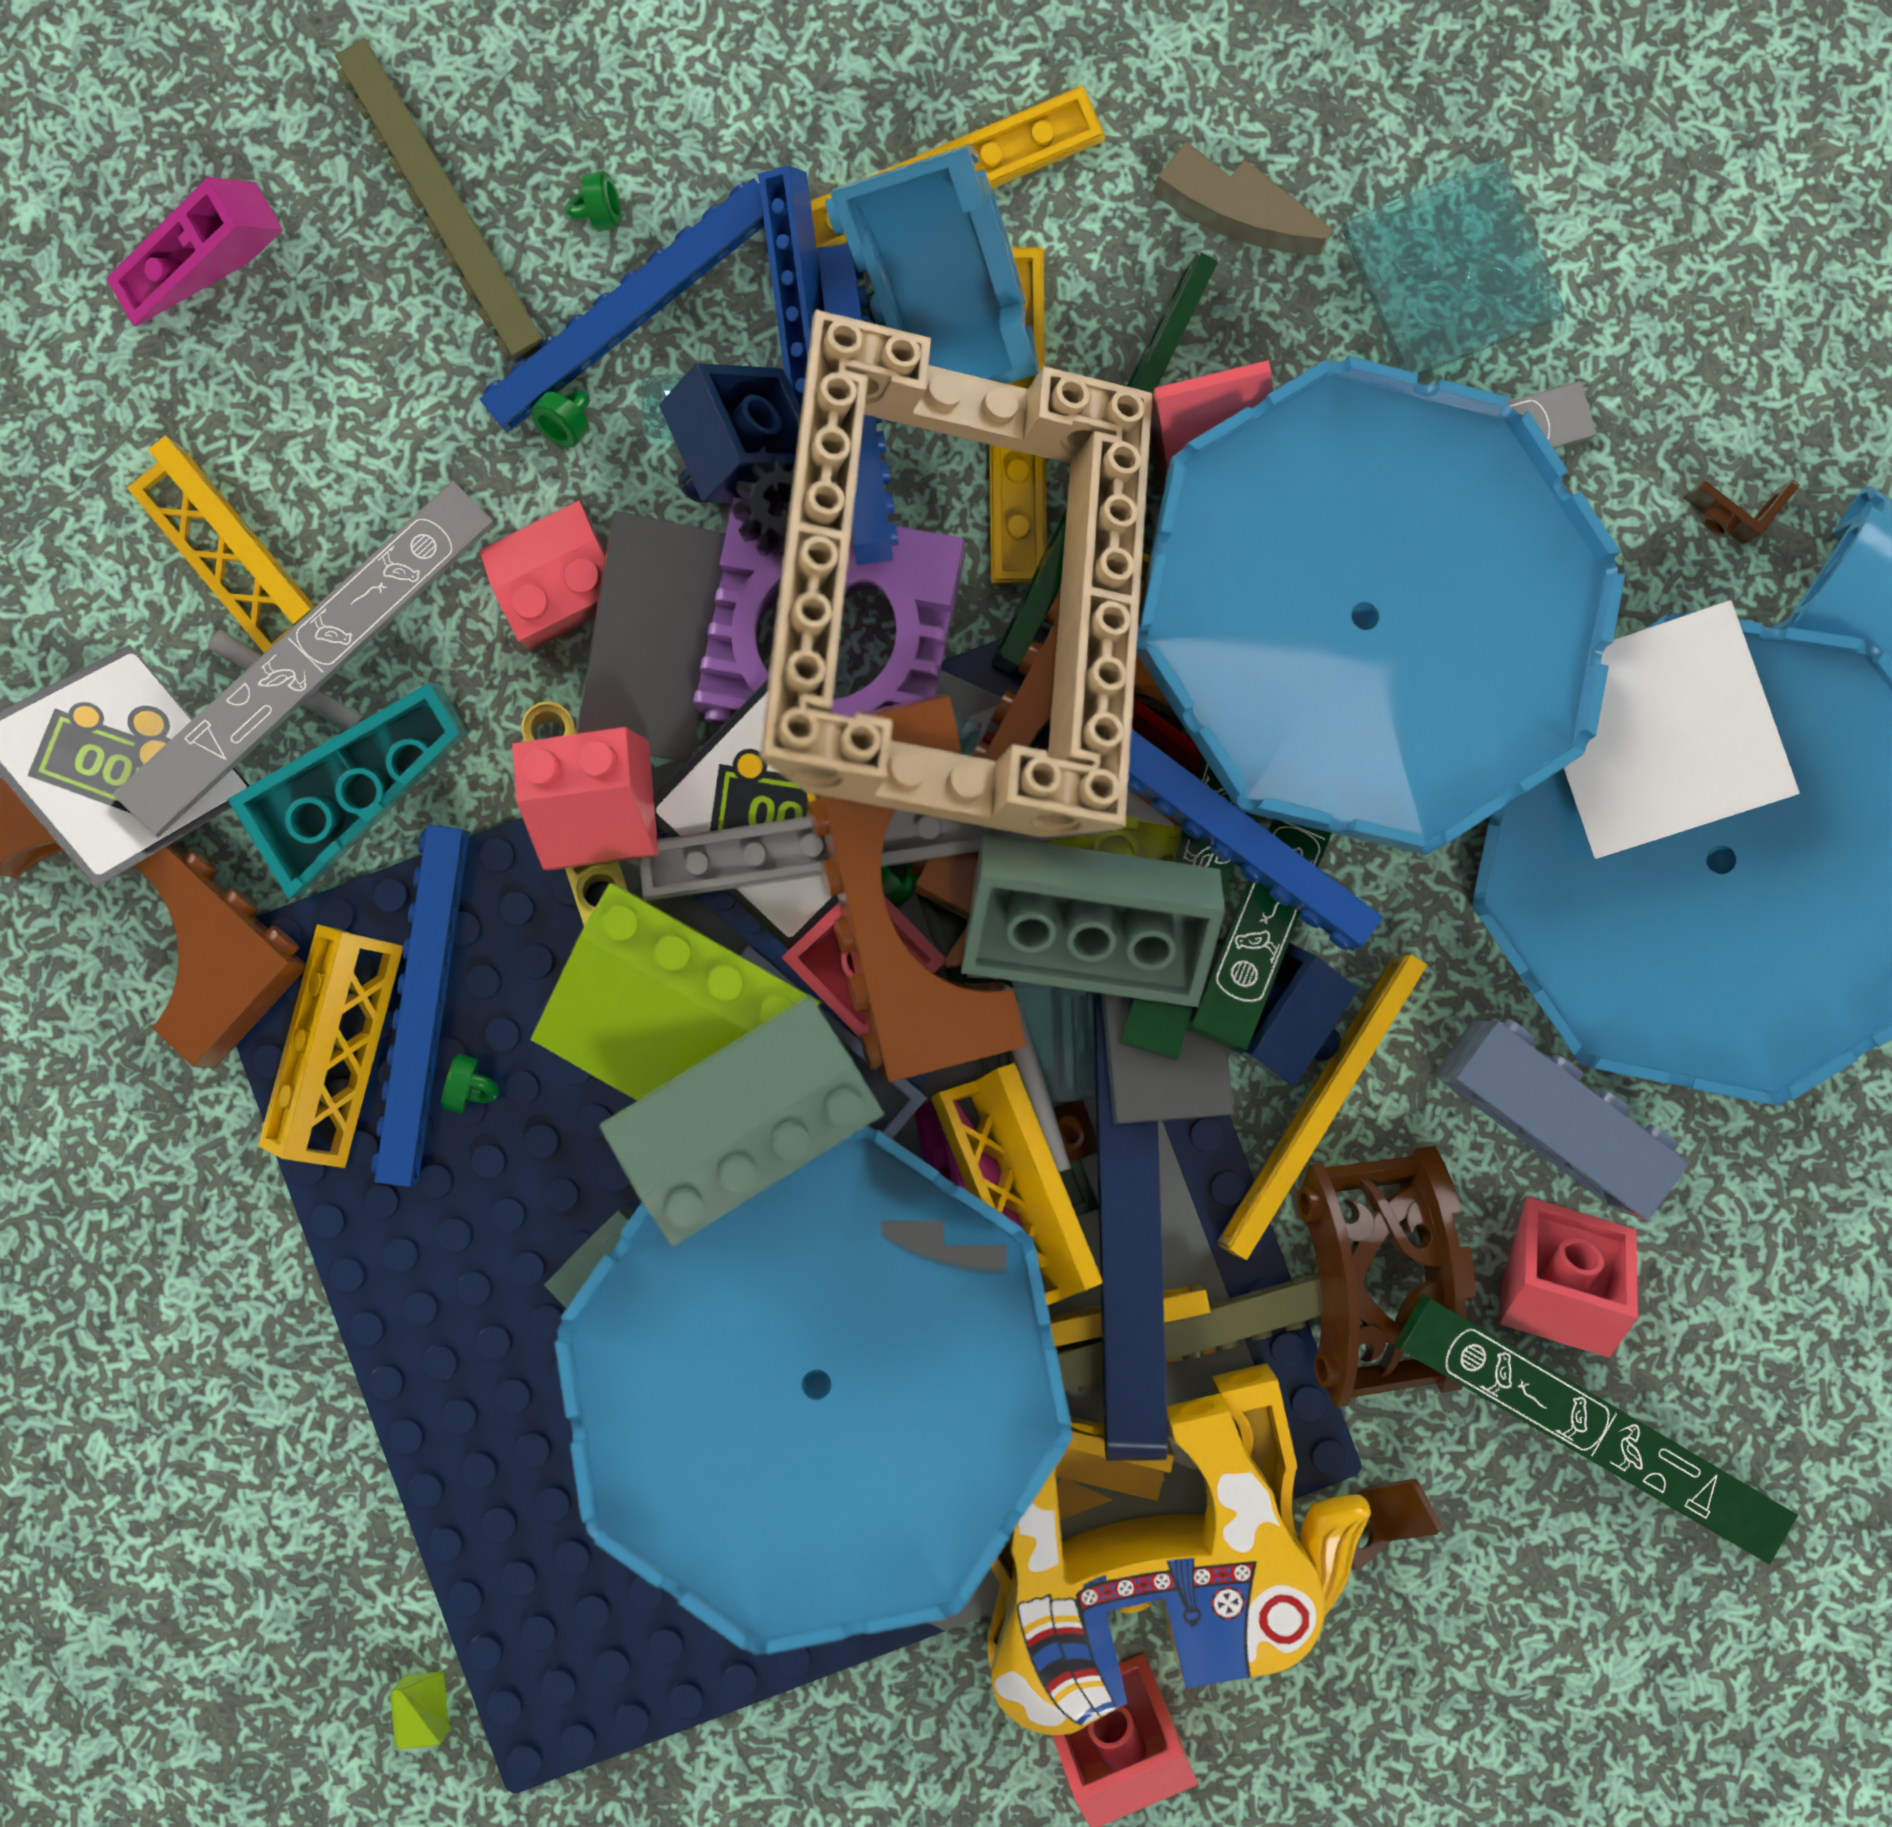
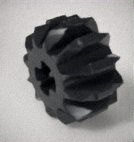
[732,455,795,560]

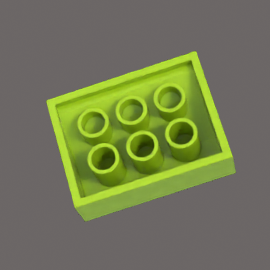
[530,883,824,1101]

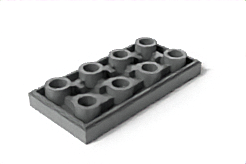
[575,511,726,763]
[1101,944,1234,1125]

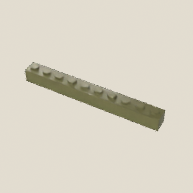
[334,38,544,363]
[1056,1272,1322,1391]

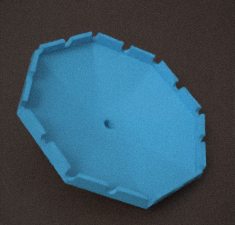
[1136,356,1625,855]
[1472,611,1892,1106]
[555,1126,1073,1654]

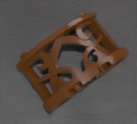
[1296,1146,1476,1408]

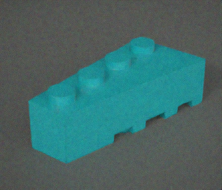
[227,683,470,899]

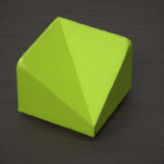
[390,1672,451,1750]

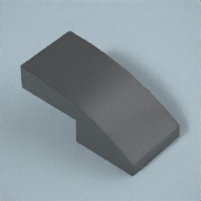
[881,1220,1007,1274]

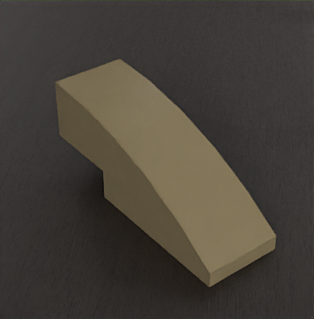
[1153,141,1334,256]

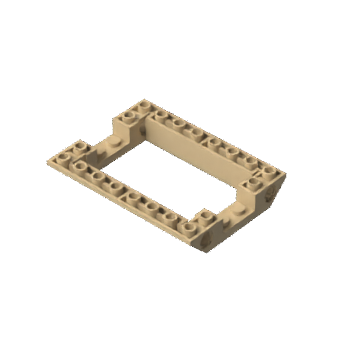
[759,310,1153,837]

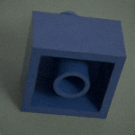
[659,363,802,503]
[1228,942,1359,1087]

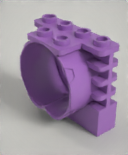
[693,497,966,727]

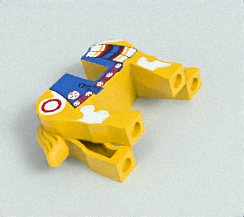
[987,1363,1371,1735]

